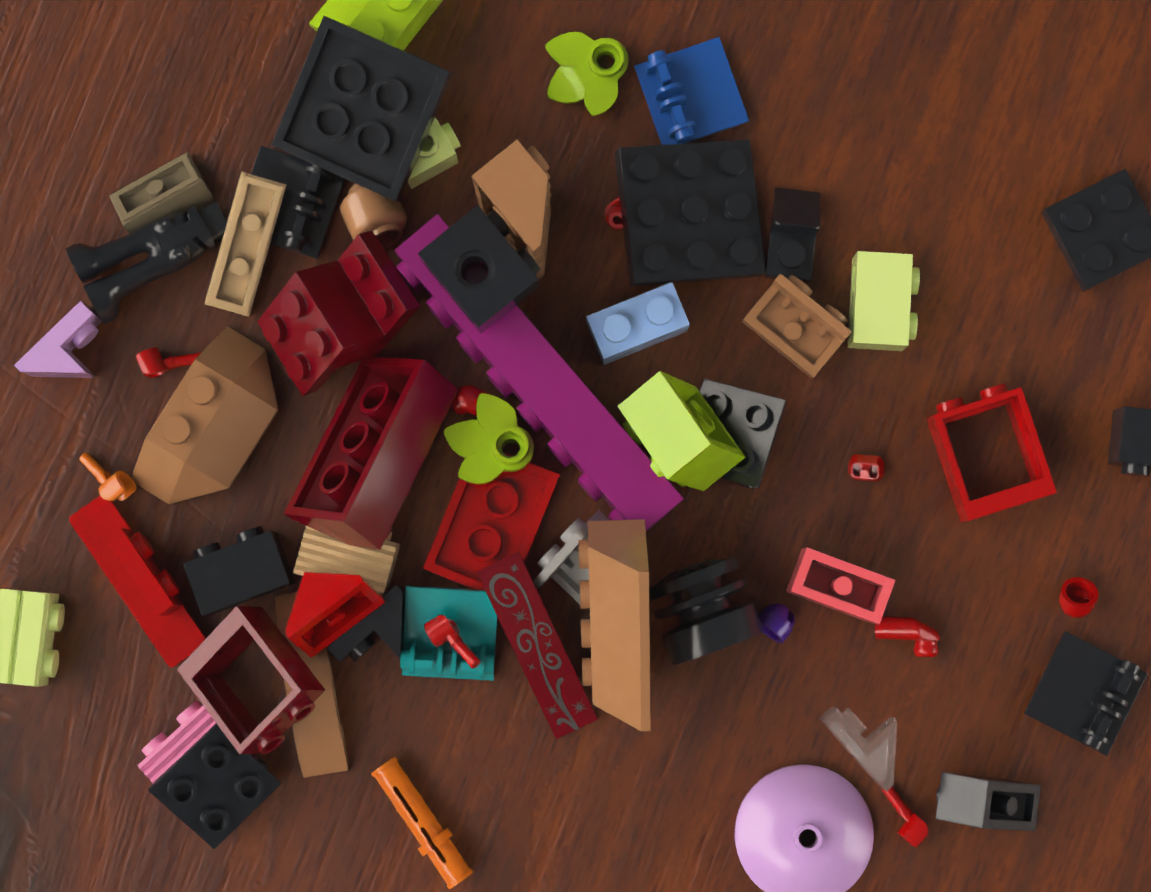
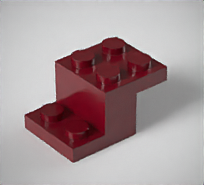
[257,230,420,396]

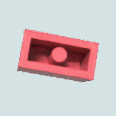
[786,547,895,624]

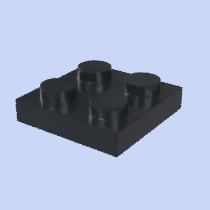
[1041,169,1151,292]

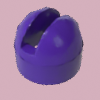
[758,603,795,644]

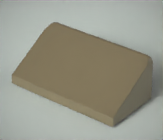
[109,152,214,234]

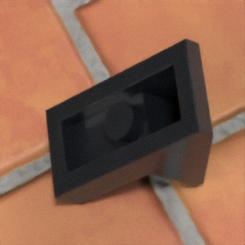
[764,187,820,283]
[327,585,405,662]

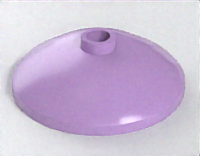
[734,764,874,892]

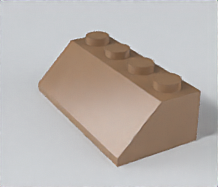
[471,140,552,280]
[578,519,651,732]

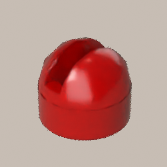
[1059,577,1099,618]

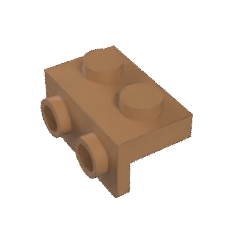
[742,274,852,379]

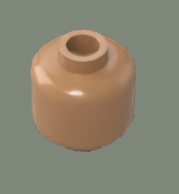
[340,184,407,249]

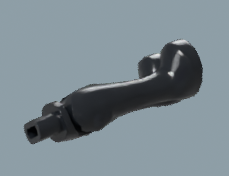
[65,202,227,325]

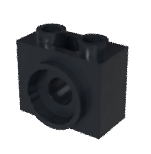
[418,205,541,334]

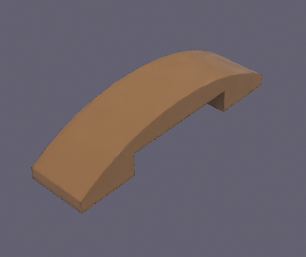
[275,592,350,778]

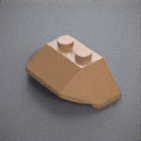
[131,326,279,505]

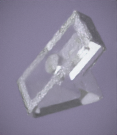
[819,706,897,792]

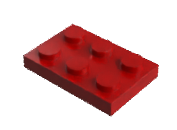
[423,451,560,590]

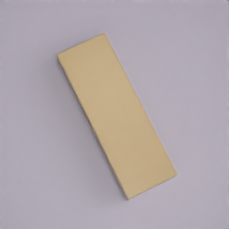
[204,171,286,317]

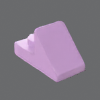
[14,301,102,378]

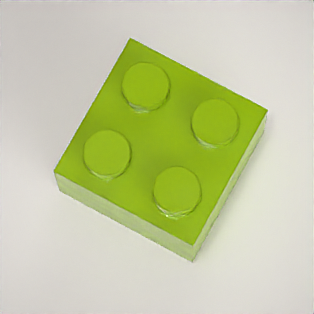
[618,371,746,491]

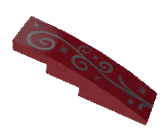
[476,552,598,739]

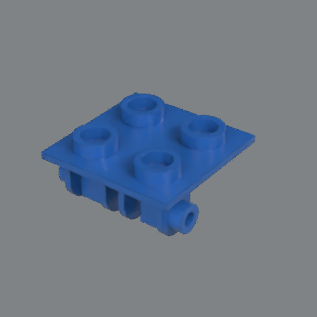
[634,37,749,145]

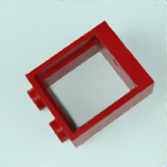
[926,383,1057,523]

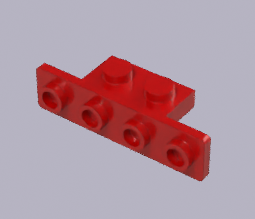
[69,496,207,668]

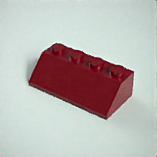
[284,357,458,550]

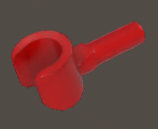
[136,347,201,378]
[424,615,481,669]
[881,783,928,847]

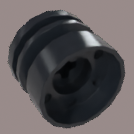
[649,557,764,665]

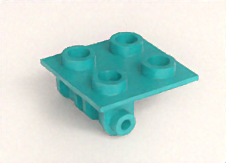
[400,586,497,681]

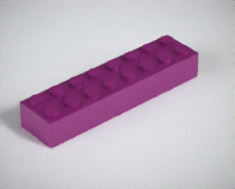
[395,214,683,532]

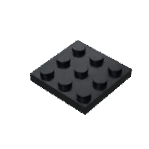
[271,16,453,201]
[614,140,766,287]

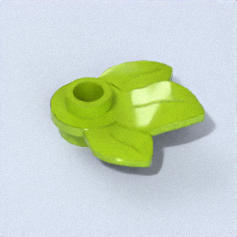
[545,32,629,117]
[444,393,534,484]

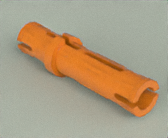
[371,756,474,889]

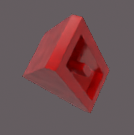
[285,572,385,658]

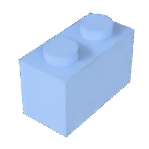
[586,282,690,365]

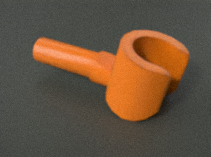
[79,453,136,501]

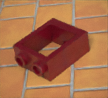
[177,606,325,754]

